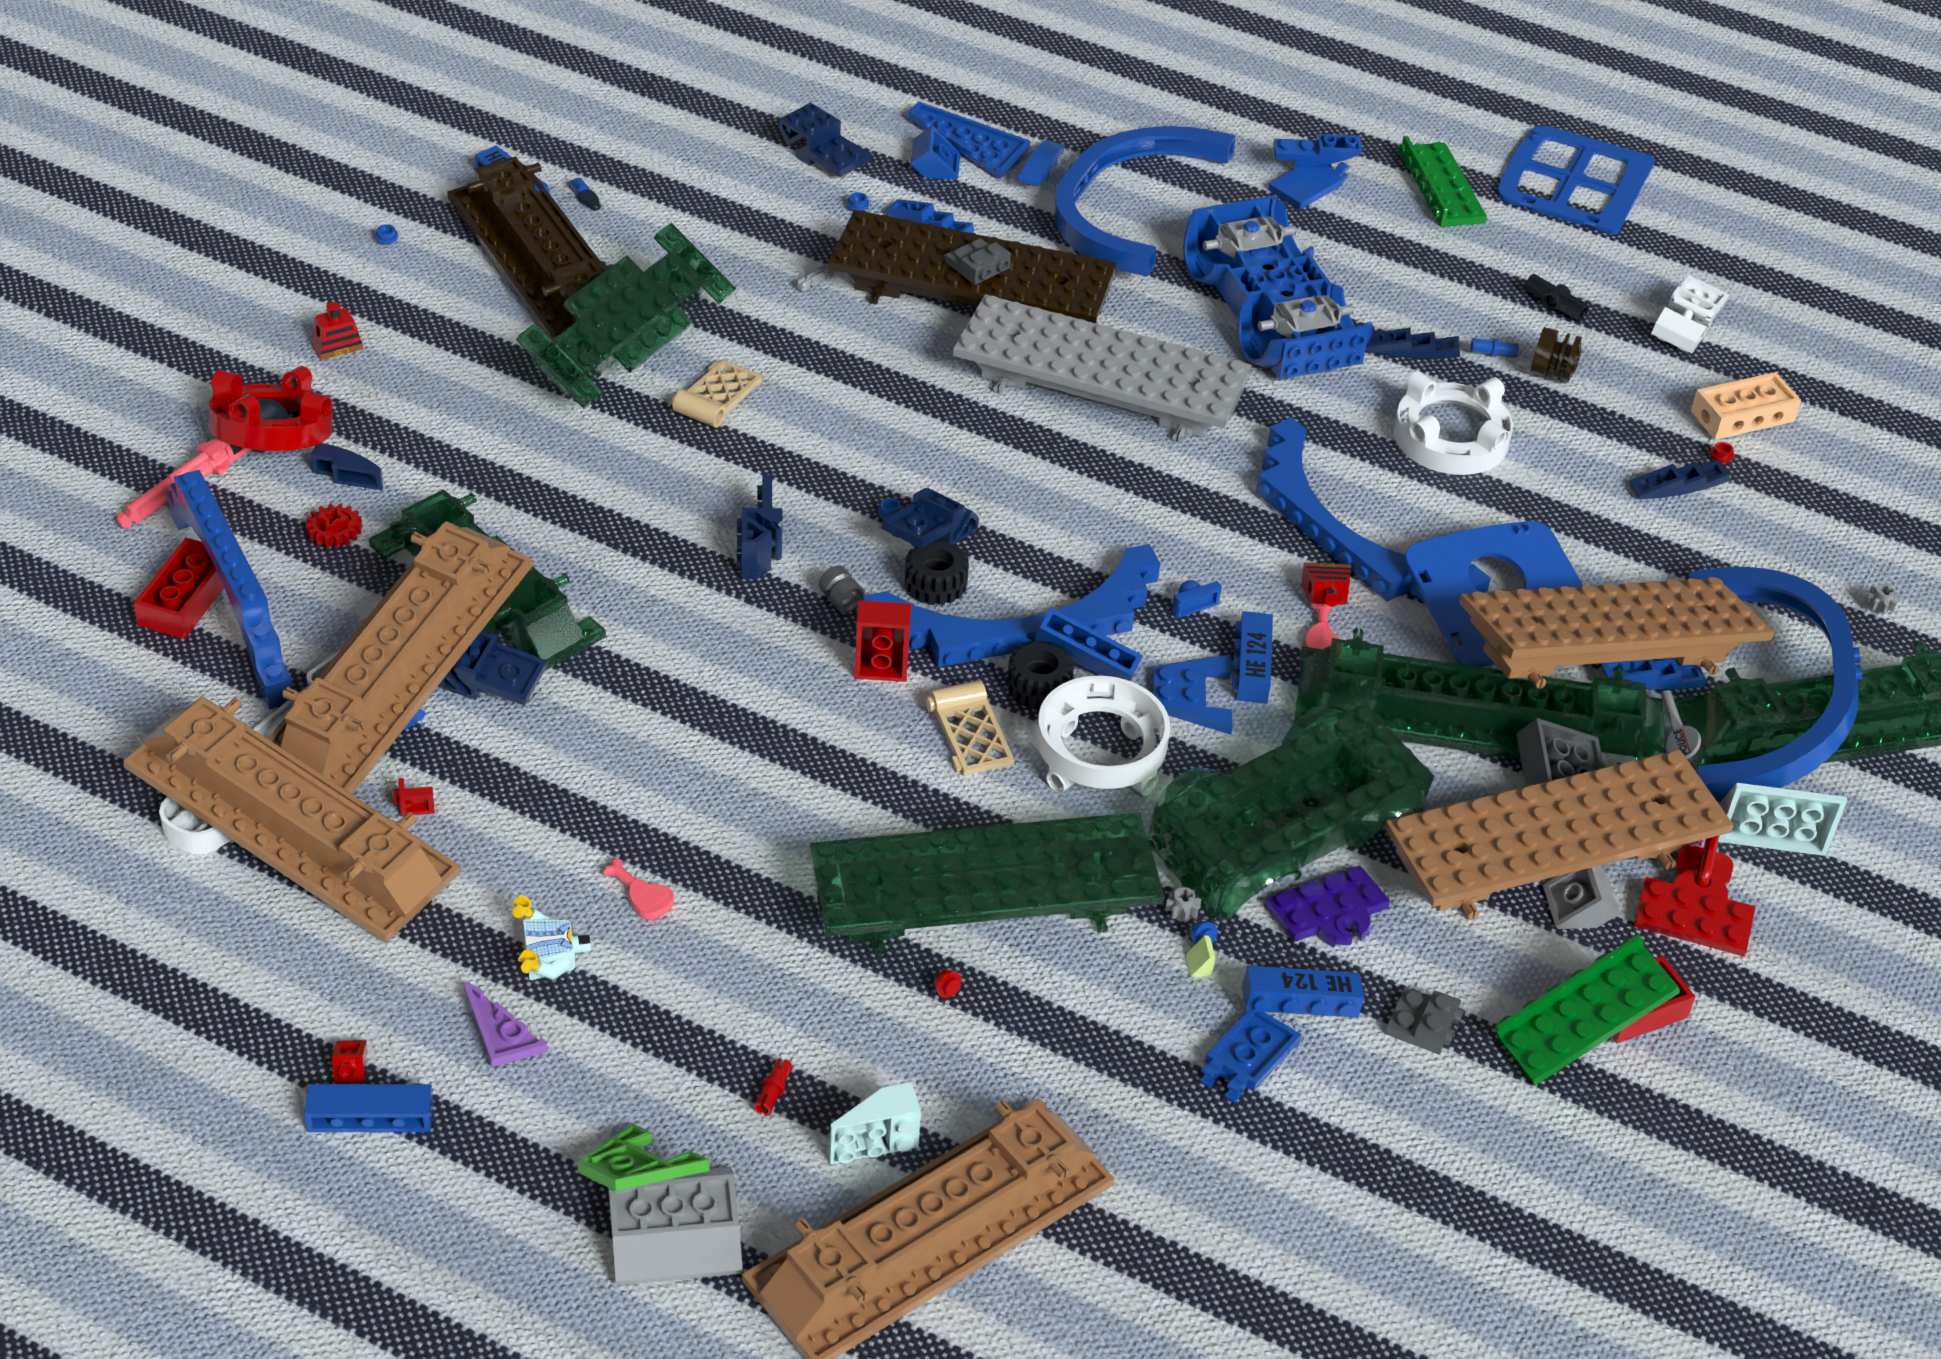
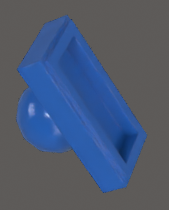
[1171,580,1222,619]

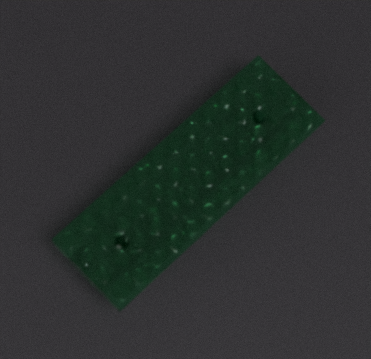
[1674,640,1941,765]
[809,812,1165,955]

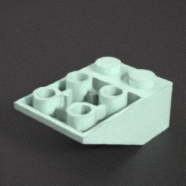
[829,1082,921,1165]

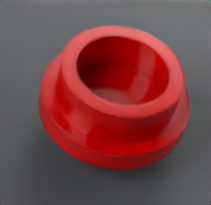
[1710,442,1734,463]
[934,969,962,998]

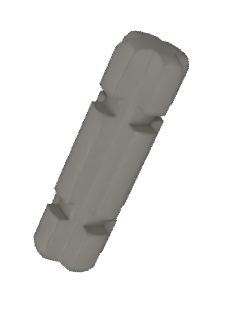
[796,263,834,292]

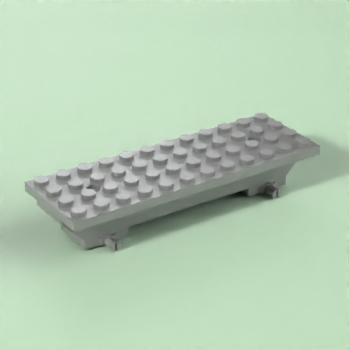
[953,294,1252,443]

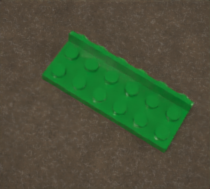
[1399,136,1487,227]
[1495,935,1680,1086]

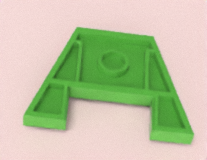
[577,1123,710,1191]

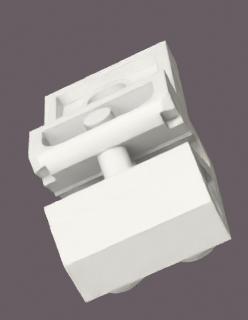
[1651,275,1729,353]

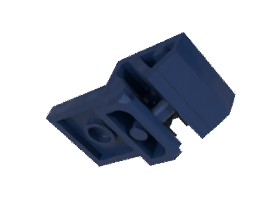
[780,103,871,177]
[737,475,783,580]
[881,488,979,549]
[438,630,547,706]

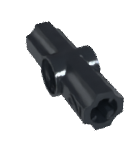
[1523,273,1590,322]

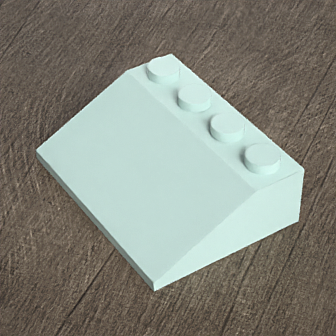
[1718,783,1847,856]

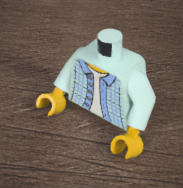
[512,895,591,980]

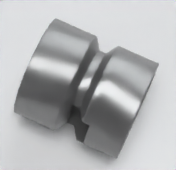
[819,565,865,613]

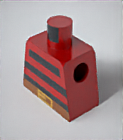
[312,302,363,360]
[1301,563,1351,607]

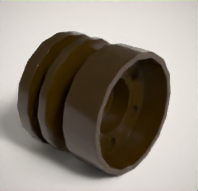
[1530,327,1582,383]

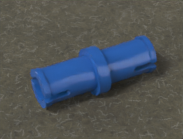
[1470,338,1519,358]

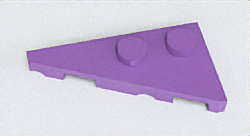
[463,982,548,1067]

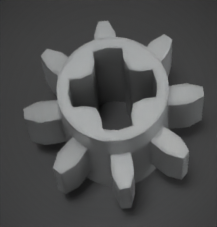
[1865,584,1900,614]
[1165,887,1201,922]

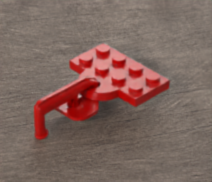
[1634,807,1756,957]

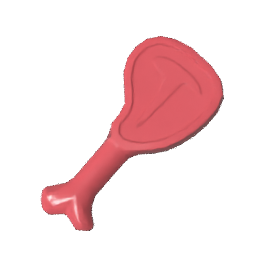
[1304,603,1342,659]
[603,858,674,920]

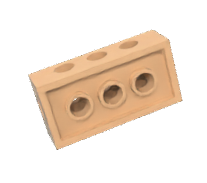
[1691,372,1801,440]

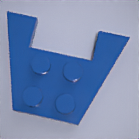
[1153,654,1232,735]

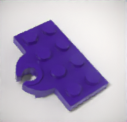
[1265,865,1390,948]

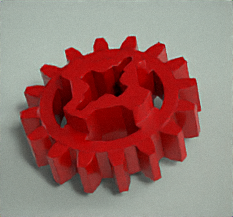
[306,503,362,548]

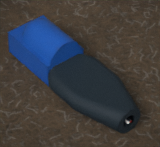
[568,178,601,211]

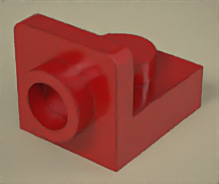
[393,778,435,816]
[332,1040,367,1084]

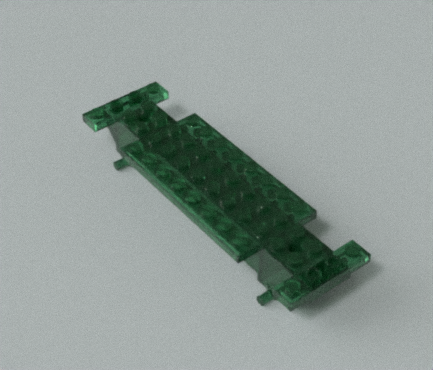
[1293,628,1665,760]

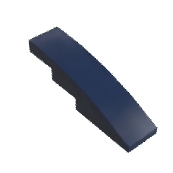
[1365,327,1460,359]
[1629,459,1730,499]

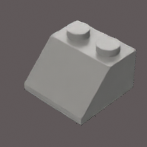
[1543,866,1620,929]

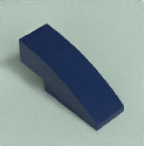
[311,443,383,491]

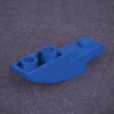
[1273,134,1362,167]

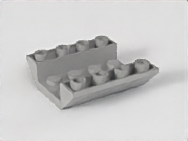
[608,1167,742,1285]

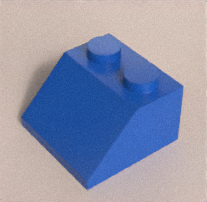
[910,126,961,180]

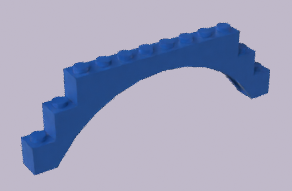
[1256,417,1491,604]
[167,470,293,709]
[862,544,1161,667]

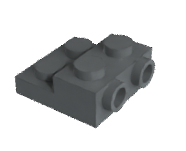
[945,238,1011,285]
[1385,987,1464,1055]

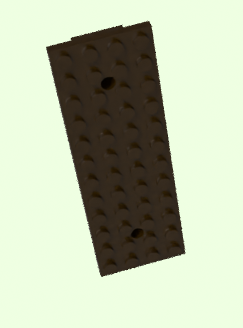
[447,156,645,355]
[828,210,1117,323]

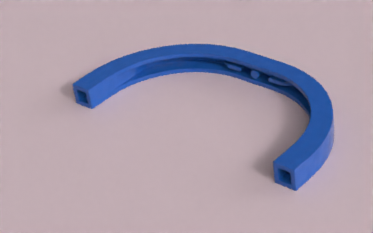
[1055,126,1236,277]
[1689,567,1863,802]

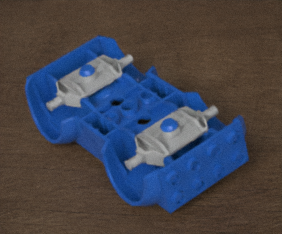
[1183,195,1373,380]

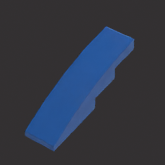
[1017,140,1065,186]
[885,199,975,233]
[1601,658,1706,690]

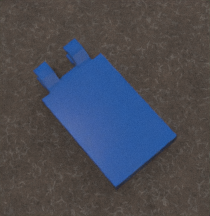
[1268,162,1349,210]
[1200,1011,1302,1103]

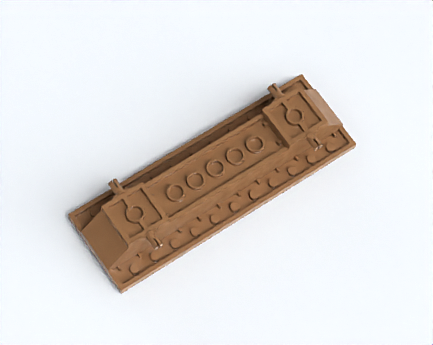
[268,521,534,794]
[1459,577,1774,688]
[124,696,460,943]
[1385,750,1733,920]
[742,1098,1115,1359]

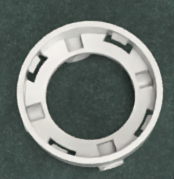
[1394,371,1513,475]
[1037,676,1170,796]

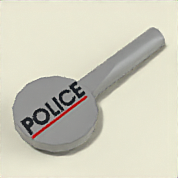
[1661,690,1701,759]

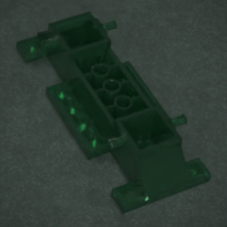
[516,223,736,409]
[369,489,606,671]

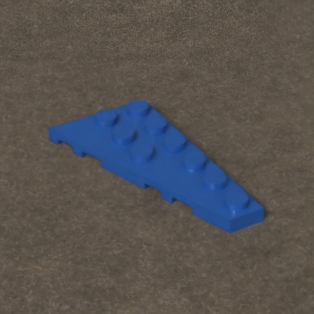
[908,101,1031,179]

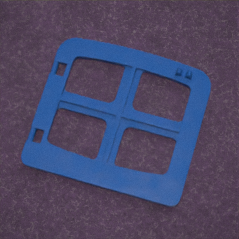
[1497,125,1655,234]

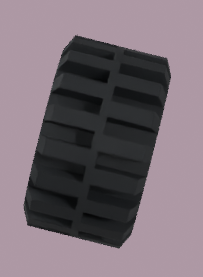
[904,540,969,605]
[1007,641,1074,709]

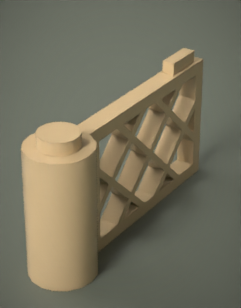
[671,360,763,428]
[925,680,1015,776]

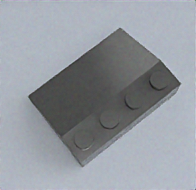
[1516,718,1604,787]

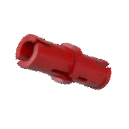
[754,1058,793,1116]

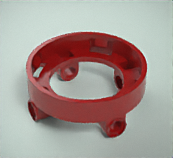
[209,366,333,451]

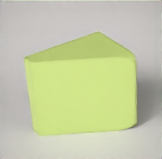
[1186,935,1215,977]

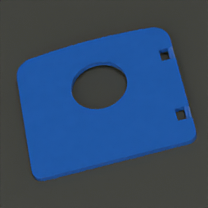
[1404,521,1583,670]

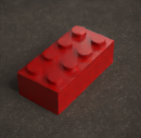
[133,537,224,639]

